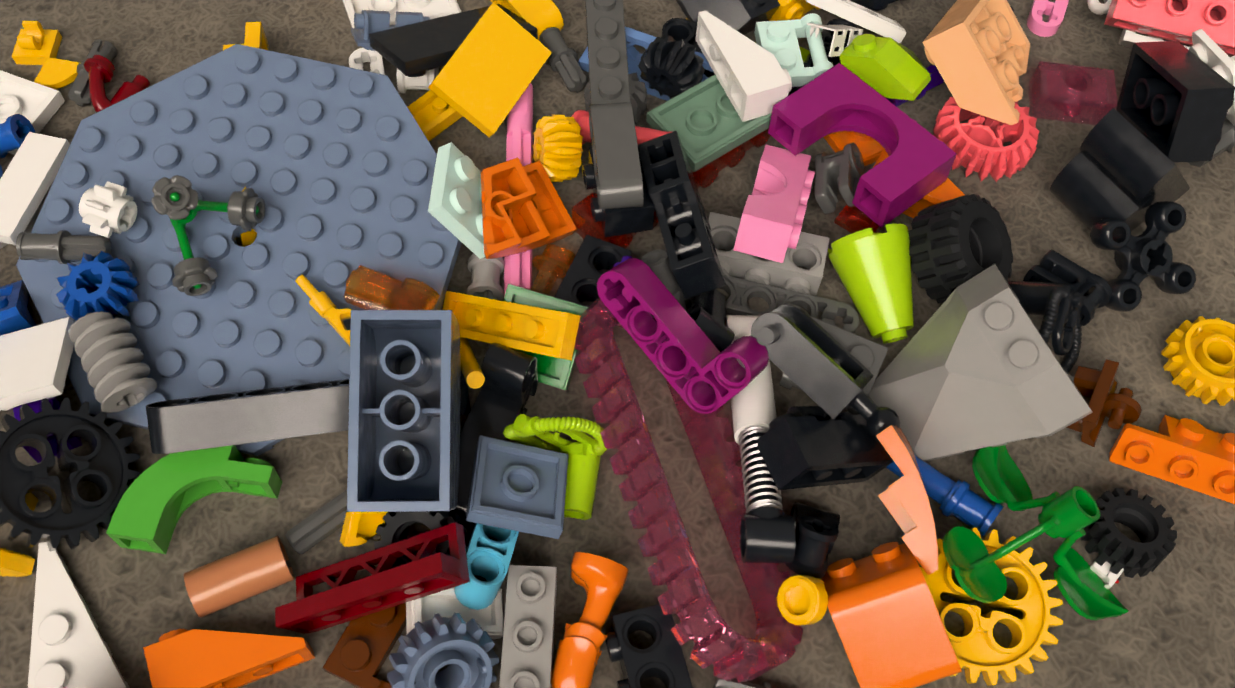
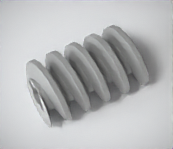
[68,311,157,413]

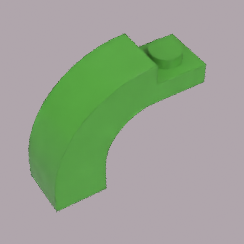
[106,445,282,554]

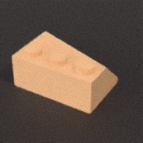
[922,0,1030,125]

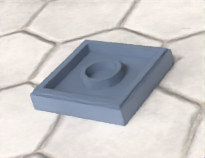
[466,435,568,539]

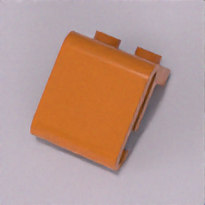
[821,542,962,688]

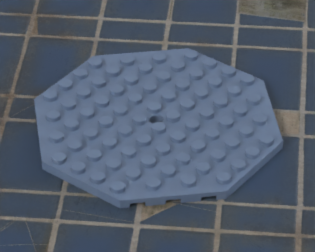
[16,44,462,456]

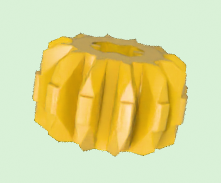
[532,114,583,182]

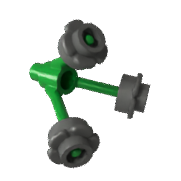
[151,175,265,296]

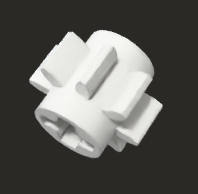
[79,181,137,238]

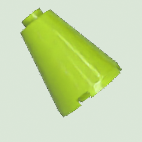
[827,223,914,344]

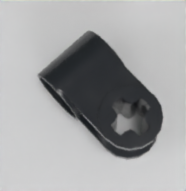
[785,502,840,578]

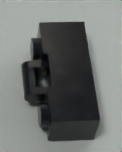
[757,406,894,490]

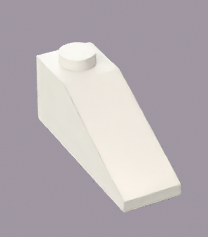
[695,10,792,122]

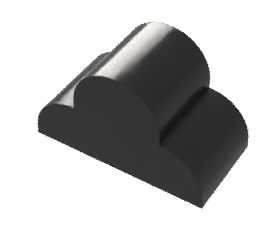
[1050,108,1190,231]

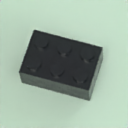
[1116,41,1235,163]

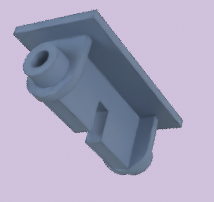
[351,10,430,51]

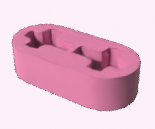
[1027,0,1069,37]

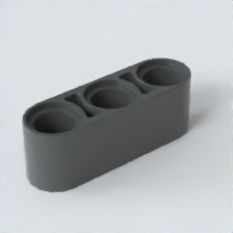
[589,102,643,209]

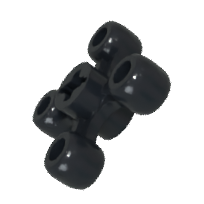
[1090,201,1196,312]

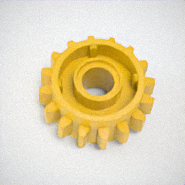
[1161,316,1235,406]

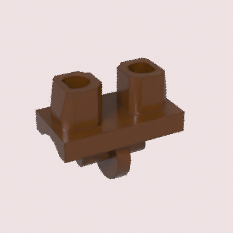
[1067,359,1142,447]

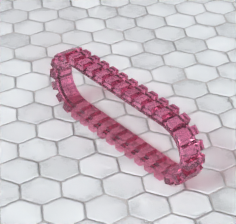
[574,297,803,683]

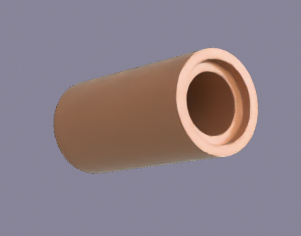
[184,536,295,618]

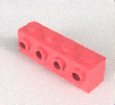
[1104,0,1235,56]

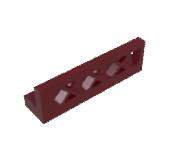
[275,522,470,634]

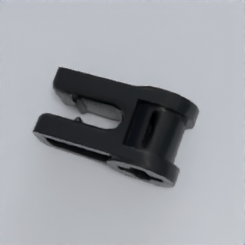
[1023,250,1112,326]

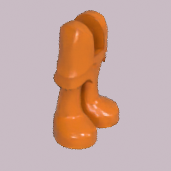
[551,552,629,688]

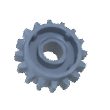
[387,613,499,688]

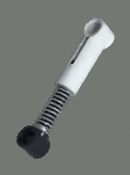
[725,315,796,563]

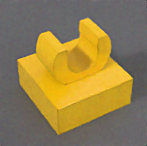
[12,21,62,65]

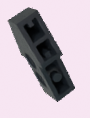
[638,131,726,299]

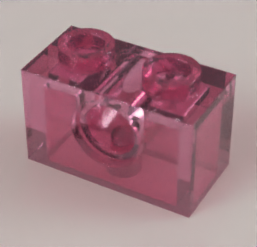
[1029,61,1117,125]

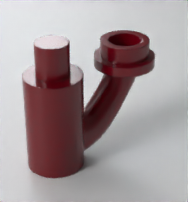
[84,55,150,112]

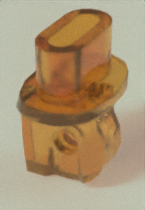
[531,244,576,295]

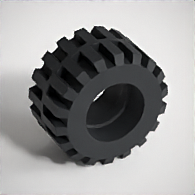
[909,194,1013,305]

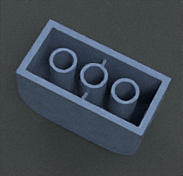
[347,310,461,512]

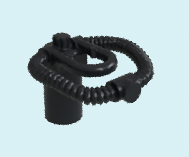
[1008,280,1084,374]

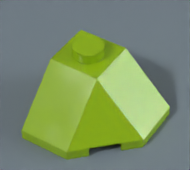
[840,34,931,101]

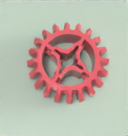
[933,96,1040,182]

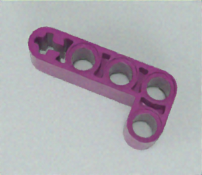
[597,258,769,414]

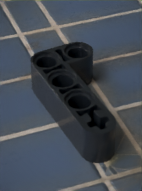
[449,343,538,530]

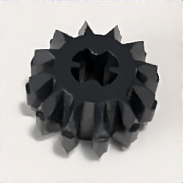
[638,35,705,99]

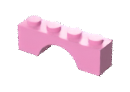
[733,145,815,263]

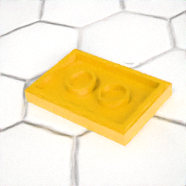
[428,2,552,138]

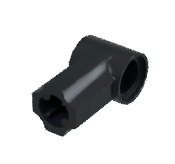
[688,289,735,352]

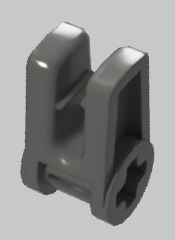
[815,142,865,215]

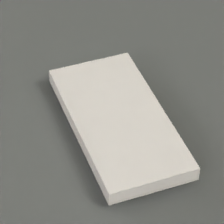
[0,317,74,411]

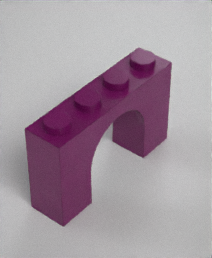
[768,63,957,228]

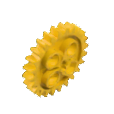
[920,528,1063,686]

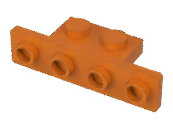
[1109,415,1235,504]

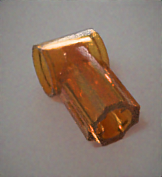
[343,265,440,310]

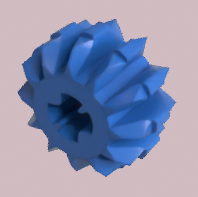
[56,251,140,320]

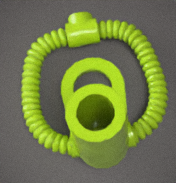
[503,414,611,520]

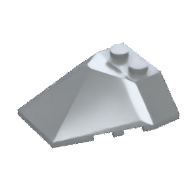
[869,264,1093,462]

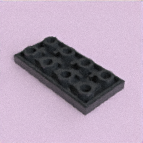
[369,4,538,77]

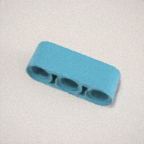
[454,523,519,610]

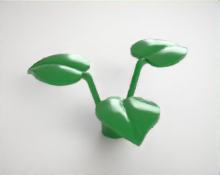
[943,445,1129,620]

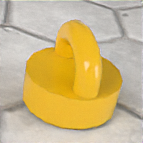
[777,575,828,625]

